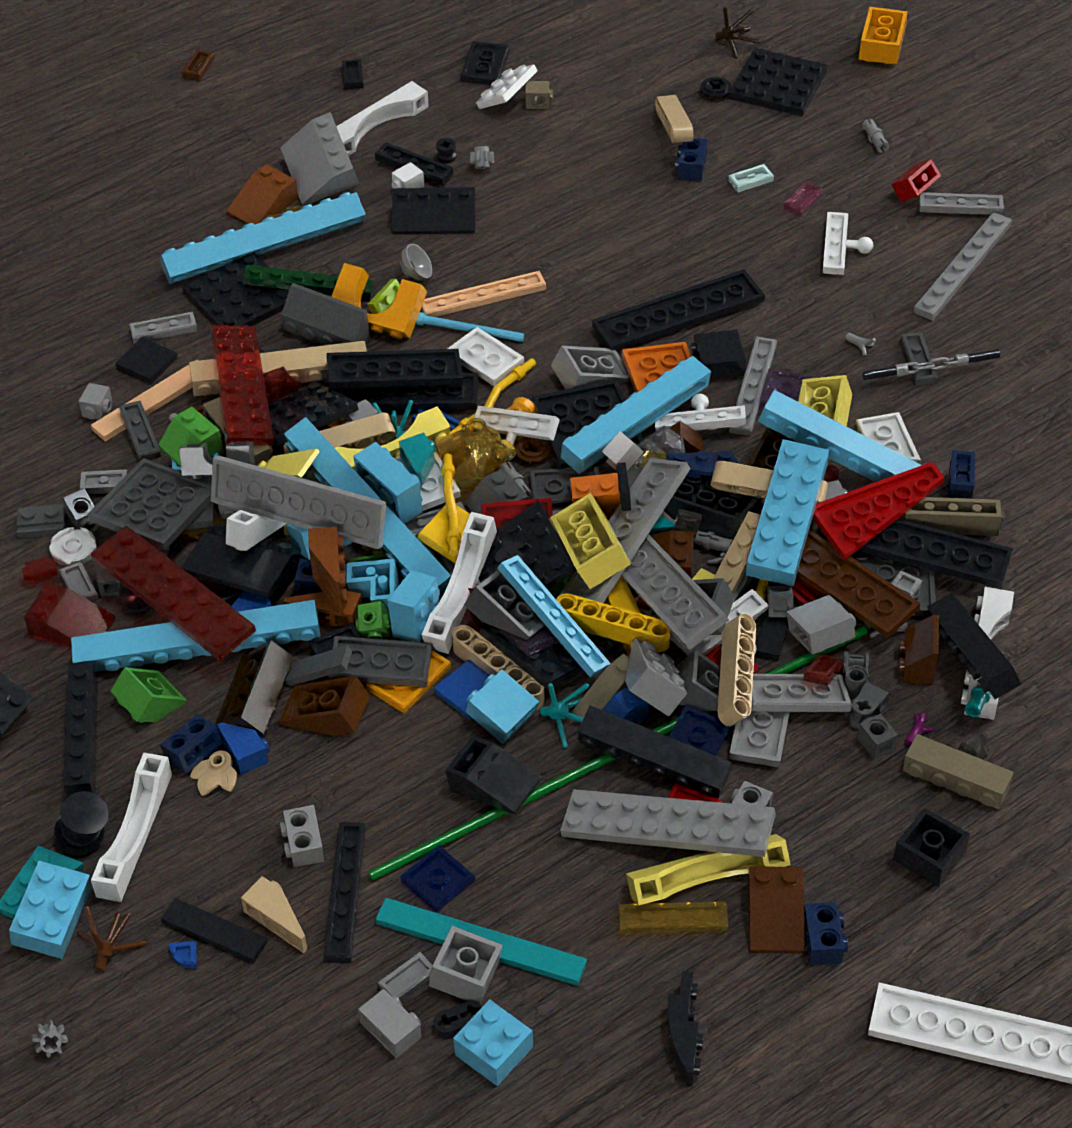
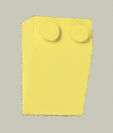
[257,449,320,478]

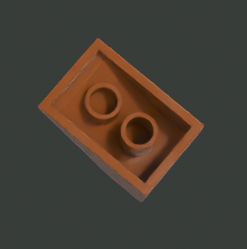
[226,164,298,225]

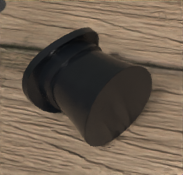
[54,791,109,858]

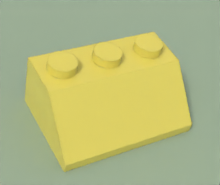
[798,375,852,427]

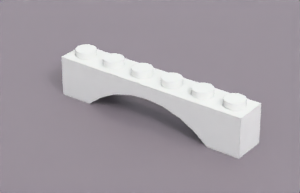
[336,81,429,156]
[226,469,318,551]
[422,512,497,654]
[961,587,1014,720]
[91,753,172,902]

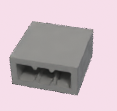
[786,595,856,654]

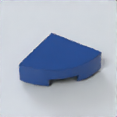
[169,941,197,969]

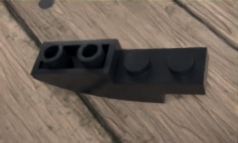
[667,971,704,1086]

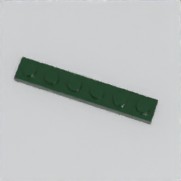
[243,265,373,300]

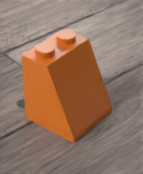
[570,473,620,521]

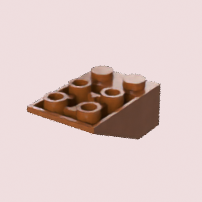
[308,527,347,613]

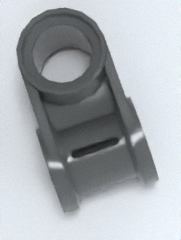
[843,651,869,698]
[849,682,890,729]

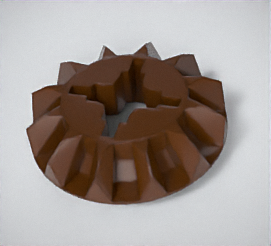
[515,437,551,464]

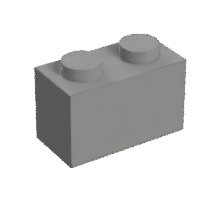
[358,989,422,1059]

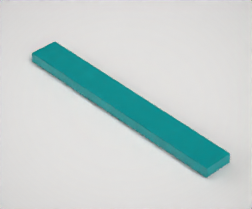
[375,898,587,986]

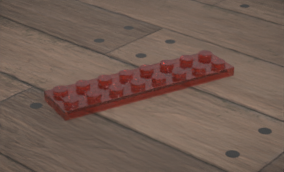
[211,325,273,446]
[90,525,256,661]

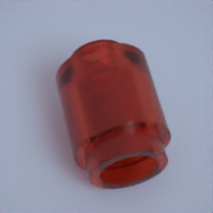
[21,557,58,585]

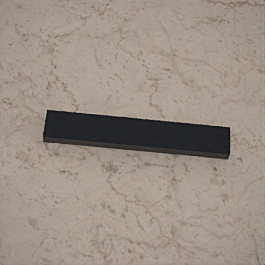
[324,822,366,963]

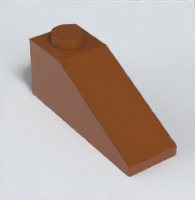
[283,591,362,628]

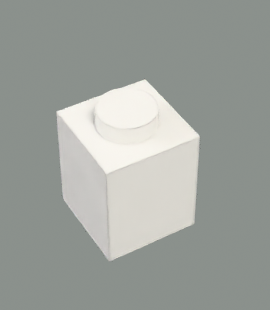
[392,162,424,188]
[602,431,644,471]

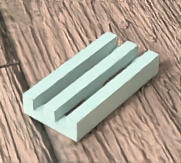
[728,164,774,193]

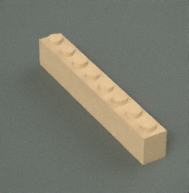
[189,341,367,396]

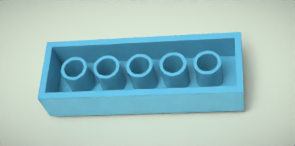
[746,439,829,587]

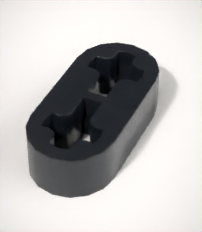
[433,1001,483,1039]

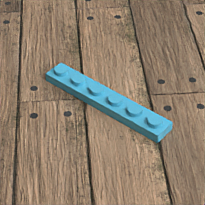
[497,555,611,678]

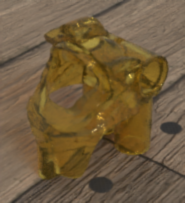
[433,418,517,491]

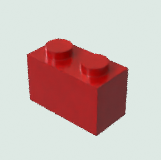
[891,159,941,202]

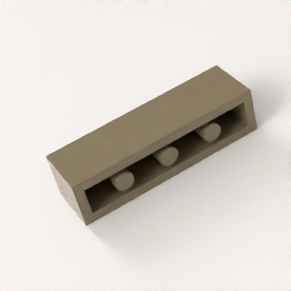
[902,497,1002,536]
[903,734,1014,809]

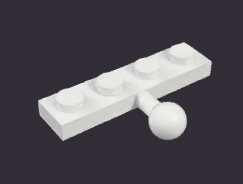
[823,212,873,275]
[655,394,746,435]
[472,406,560,461]
[679,589,768,656]

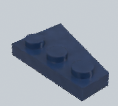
[666,450,739,478]

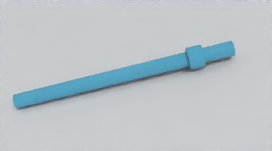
[415,312,524,342]

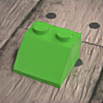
[158,406,223,467]
[110,667,187,723]

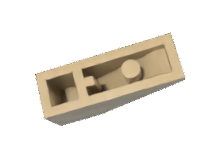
[241,876,307,953]

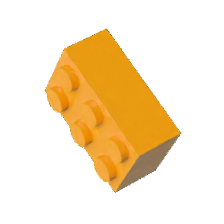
[859,7,908,65]

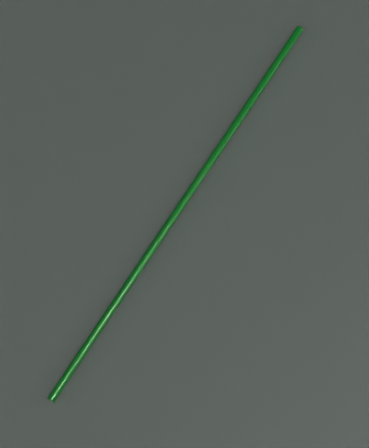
[368,626,867,881]

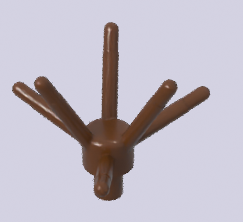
[77,906,147,969]

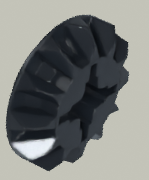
[700,77,732,100]

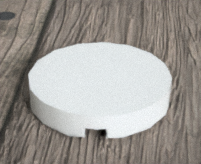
[49,527,97,567]

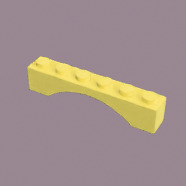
[335,406,451,471]
[626,834,791,905]

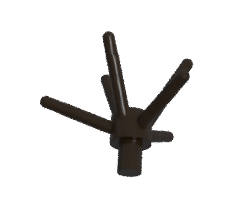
[715,7,760,58]

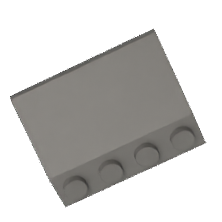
[280,112,359,206]

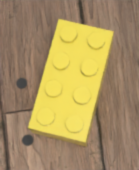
[550,493,631,589]

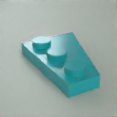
[0,846,85,919]

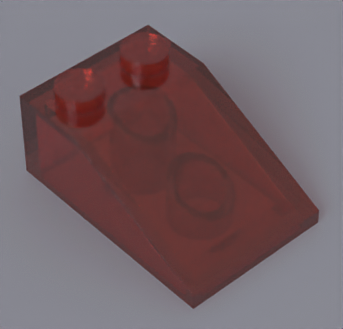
[24,582,116,647]

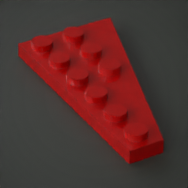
[812,462,944,561]

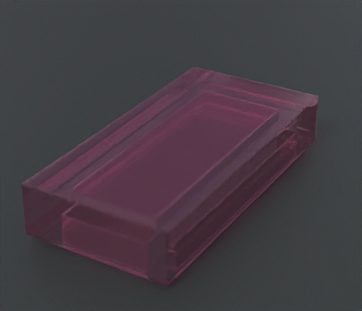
[783,181,823,216]

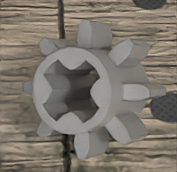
[470,146,494,169]
[32,1020,68,1057]

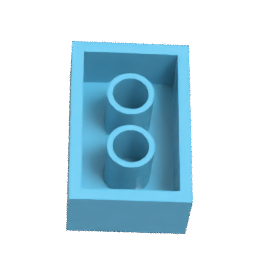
[354,442,423,524]
[9,861,91,959]

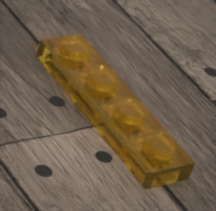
[619,902,728,933]

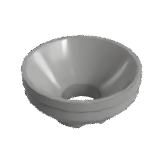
[400,244,432,281]

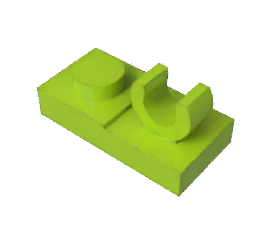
[367,278,400,314]

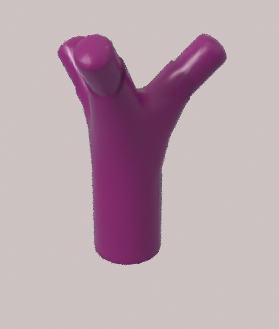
[905,713,933,746]

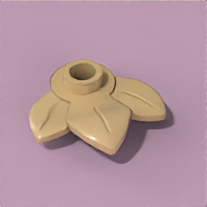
[190,750,237,796]

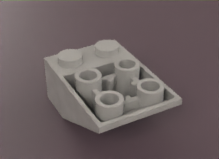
[625,638,687,716]

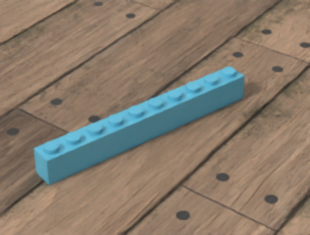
[160,192,366,284]
[284,417,451,597]
[71,600,321,672]

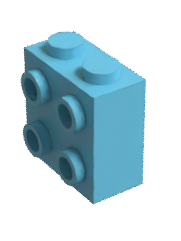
[465,669,539,744]

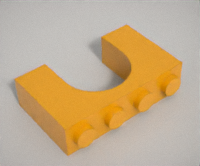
[331,263,427,340]

